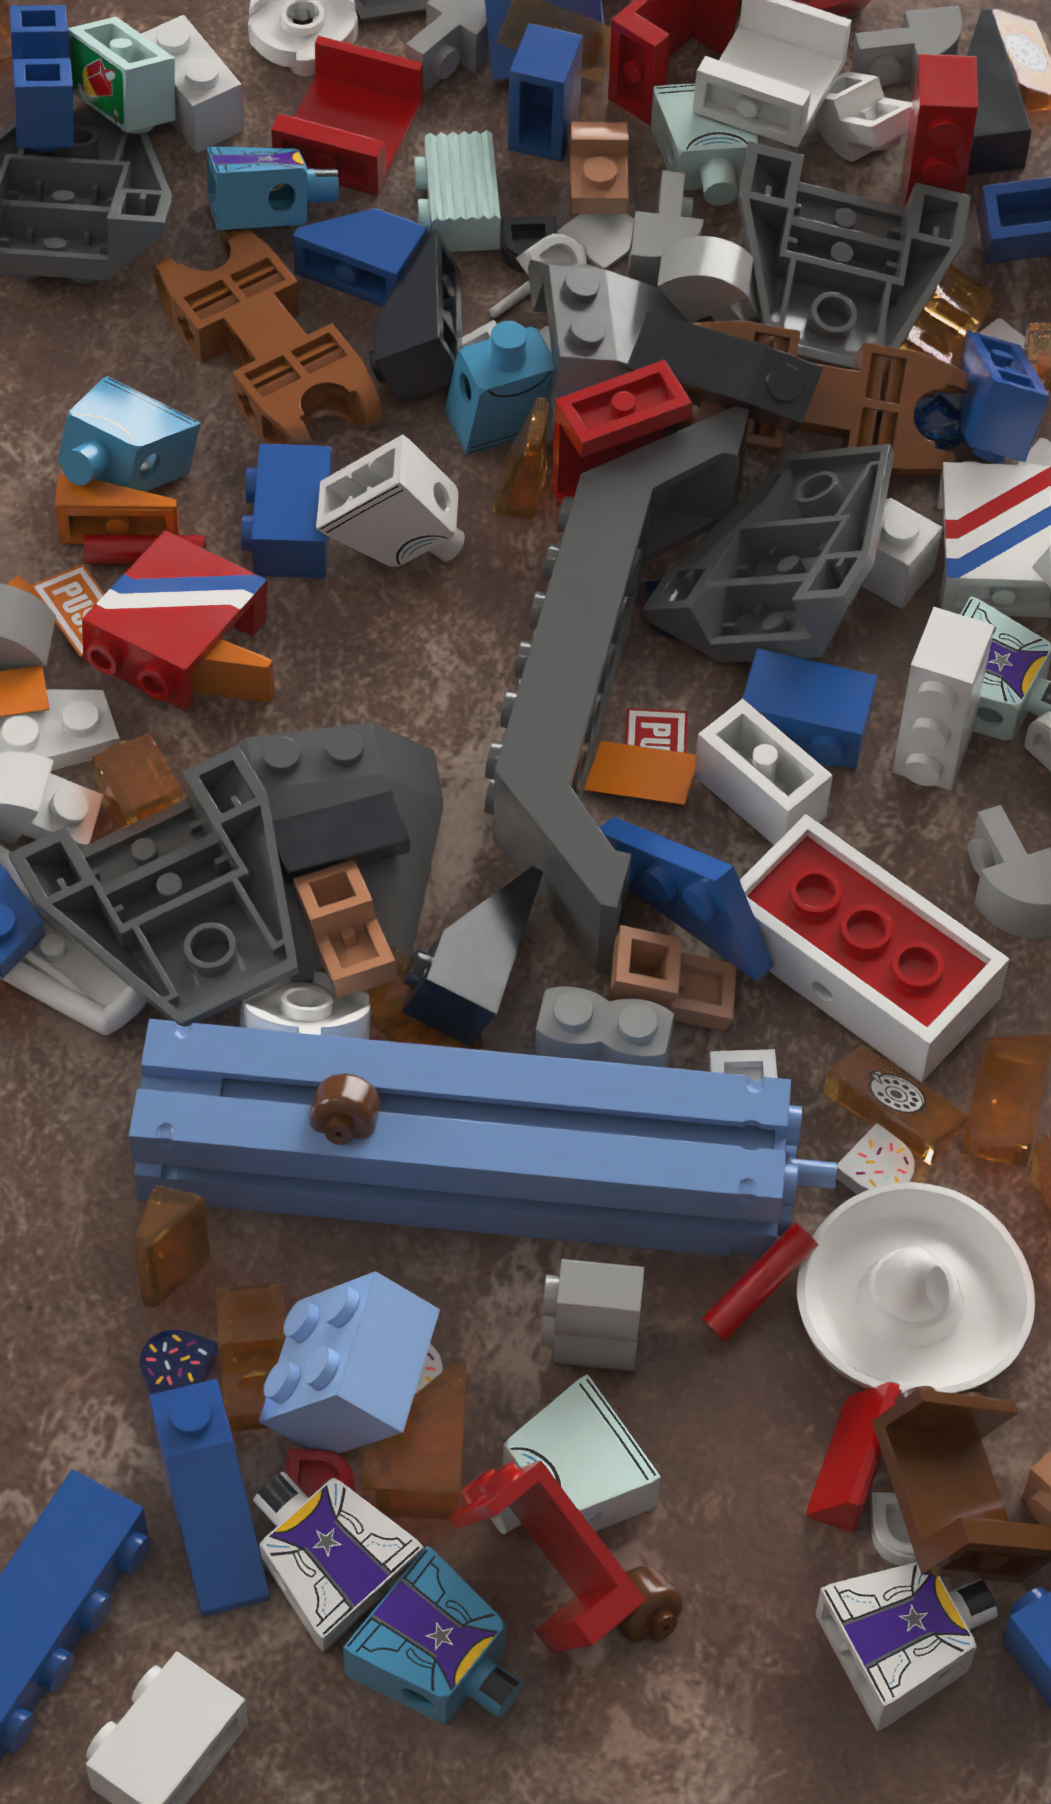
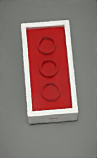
[740,814,1010,1083]

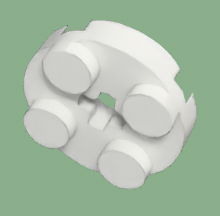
[248,0,358,77]
[240,971,371,1039]

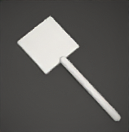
[489,214,634,318]

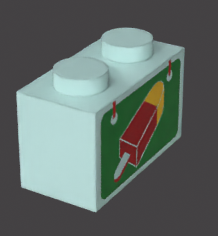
[68,17,175,134]

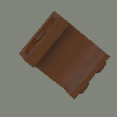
[872,1386,1051,1583]

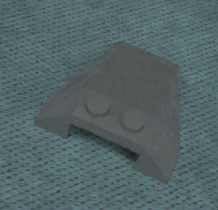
[0,110,173,284]
[737,141,971,370]
[528,260,756,449]
[641,444,895,663]
[232,722,443,983]
[8,745,299,1027]

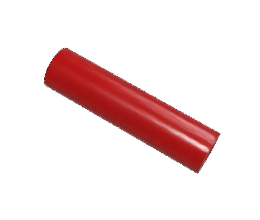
[84,534,206,564]
[701,1222,819,1343]

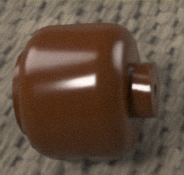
[309,1073,380,1145]
[616,1566,683,1642]

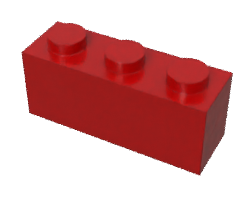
[902,54,978,207]

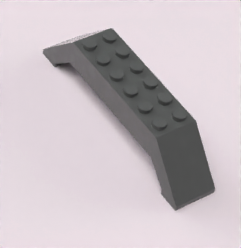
[484,406,750,975]

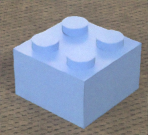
[259,1271,440,1454]

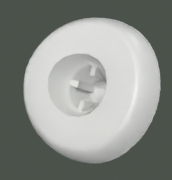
[797,1182,1035,1394]

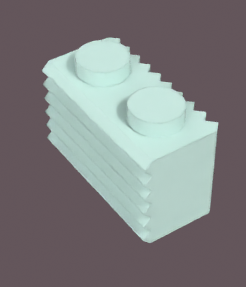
[414,130,501,252]

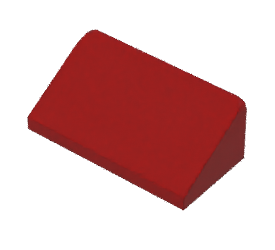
[806,1381,902,1533]

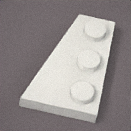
[0,689,121,771]

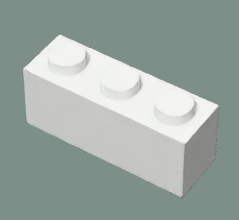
[892,607,995,791]

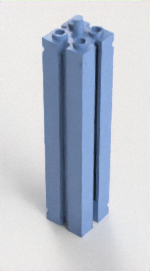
[129,1019,837,1259]

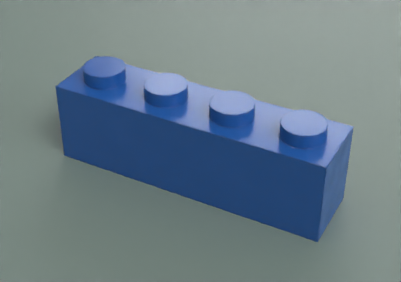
[0,1469,151,1760]

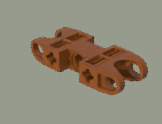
[153,228,383,445]
[672,321,969,476]

